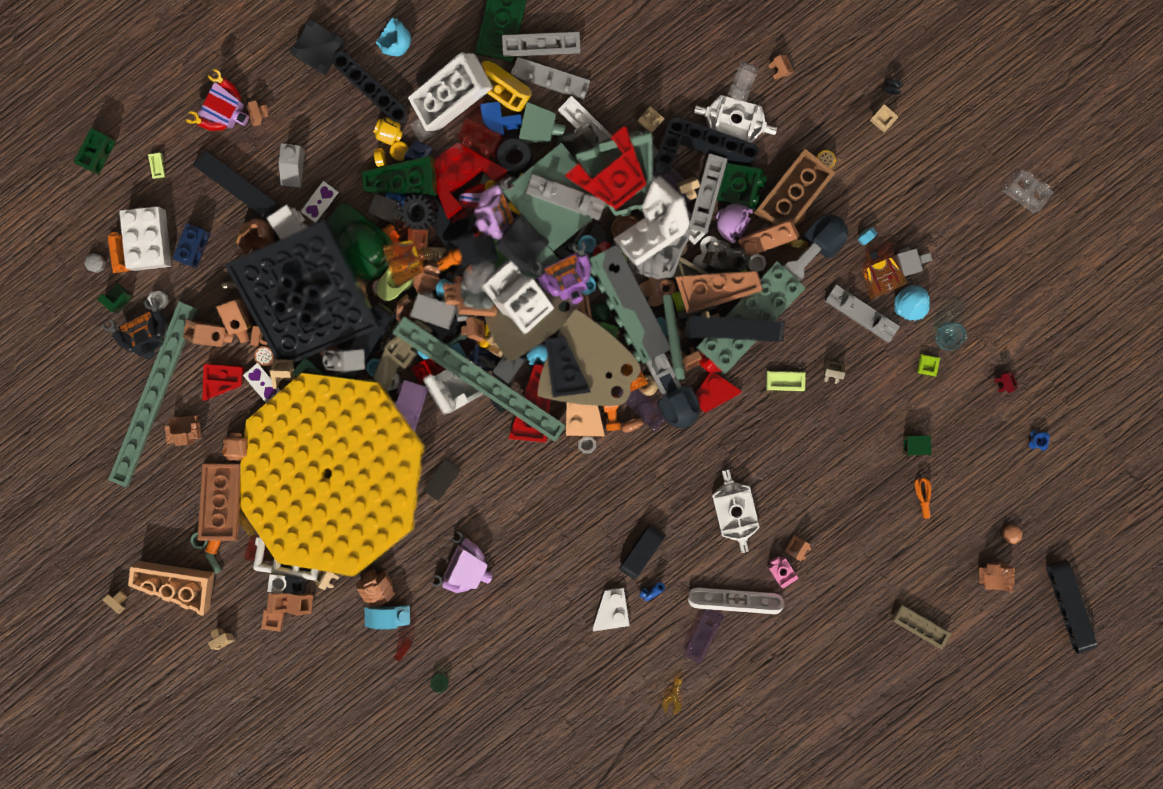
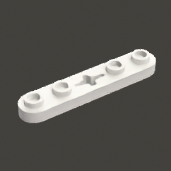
[688,588,784,614]

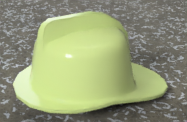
[376,259,415,300]

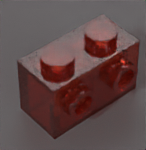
[458,119,502,157]

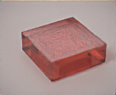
[244,540,268,564]
[393,639,412,662]

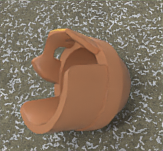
[236,218,275,254]

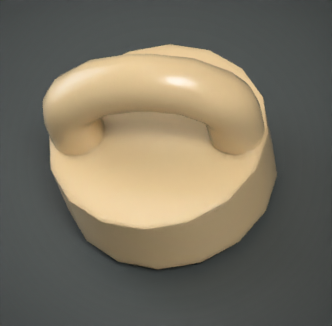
[639,375,658,396]

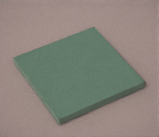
[503,143,608,252]

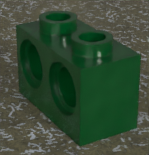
[73,128,116,175]

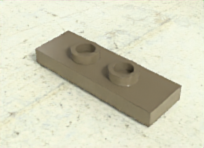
[891,603,952,650]

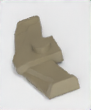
[372,319,434,392]

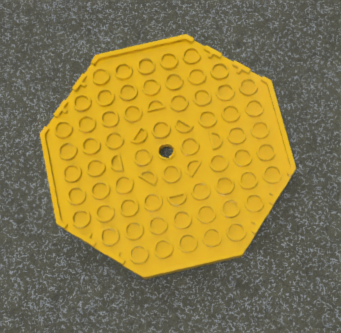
[240,373,424,576]

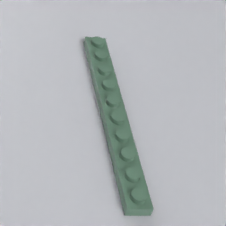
[108,302,199,487]
[393,317,566,442]

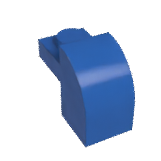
[480,102,522,136]

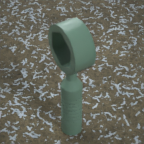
[191,532,222,574]

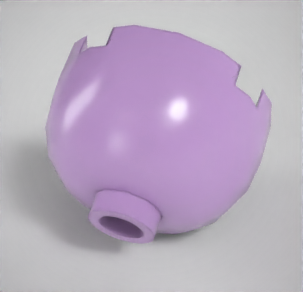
[716,204,753,243]

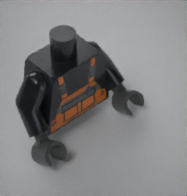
[102,298,167,359]

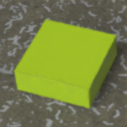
[916,354,940,376]

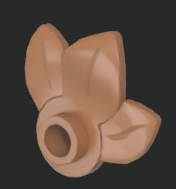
[639,277,676,307]

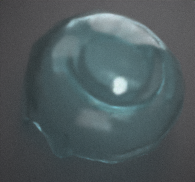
[934,322,967,351]

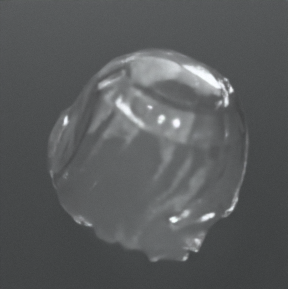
[464,261,495,293]

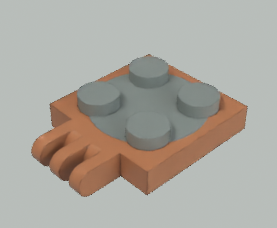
[443,276,497,316]

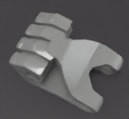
[628,228,690,279]

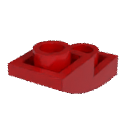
[412,358,446,384]

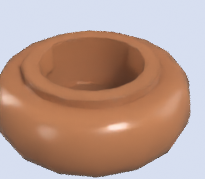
[621,418,644,433]

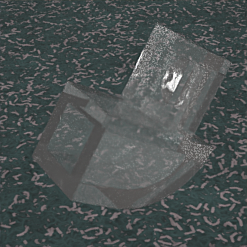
[728,61,759,102]

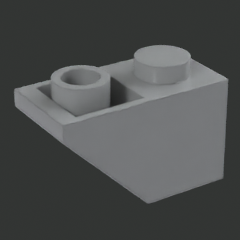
[323,349,365,371]

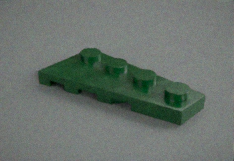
[362,156,437,195]

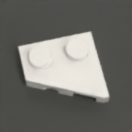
[593,587,629,631]

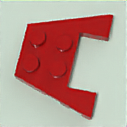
[565,126,647,209]
[434,142,508,219]

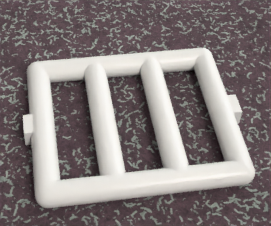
[253,536,319,580]

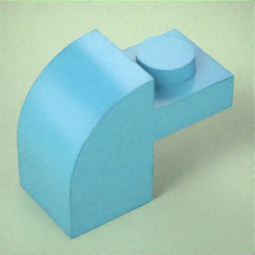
[364,605,410,629]

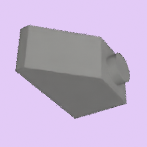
[279,144,305,188]

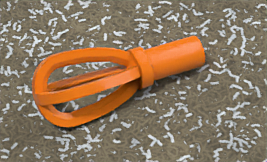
[915,478,931,519]

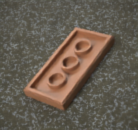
[197,463,241,541]

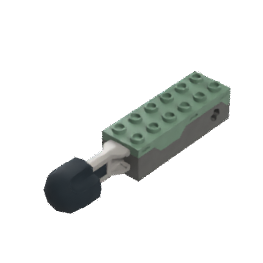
[695,214,848,374]
[589,241,701,428]

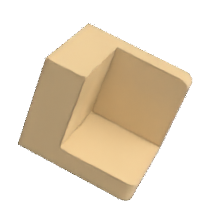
[270,359,296,389]

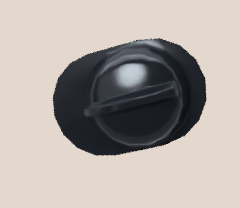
[442,207,477,248]

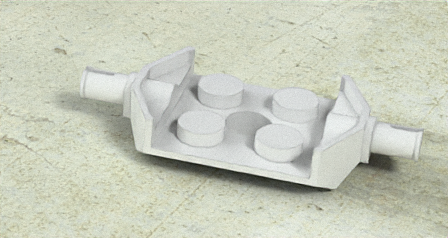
[694,95,777,143]
[712,469,760,553]

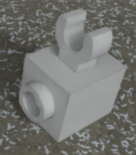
[893,247,933,278]

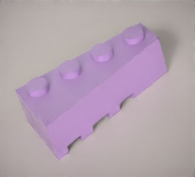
[394,380,429,432]

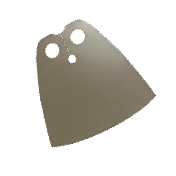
[484,280,578,362]
[538,309,641,406]

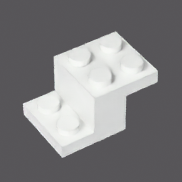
[480,259,554,334]

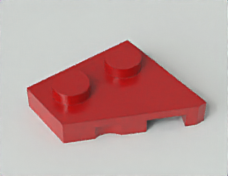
[202,363,244,401]
[695,372,742,413]

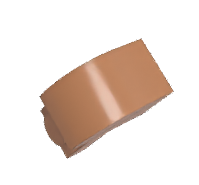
[266,593,313,615]

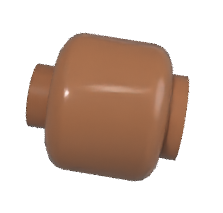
[222,433,248,460]

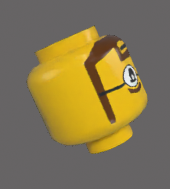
[373,116,403,145]

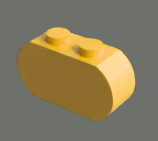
[481,61,532,112]

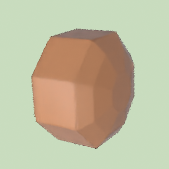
[1001,525,1023,544]

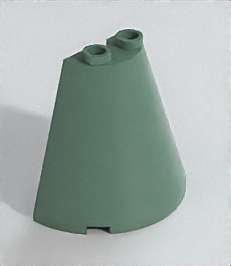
[576,130,652,217]

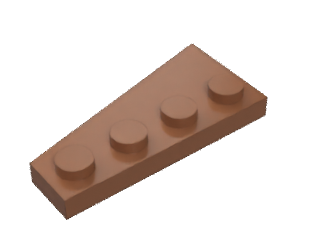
[676,271,763,314]

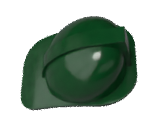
[327,204,395,280]

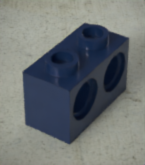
[172,223,211,268]

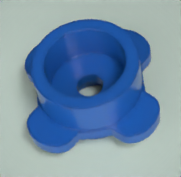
[1029,430,1050,451]

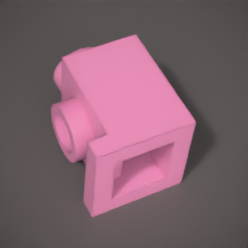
[767,556,799,589]

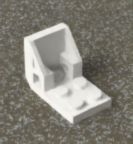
[614,177,689,266]
[424,358,483,414]

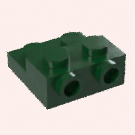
[716,163,767,210]

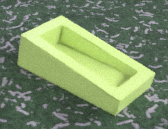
[148,153,165,179]

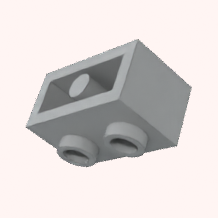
[411,292,457,330]

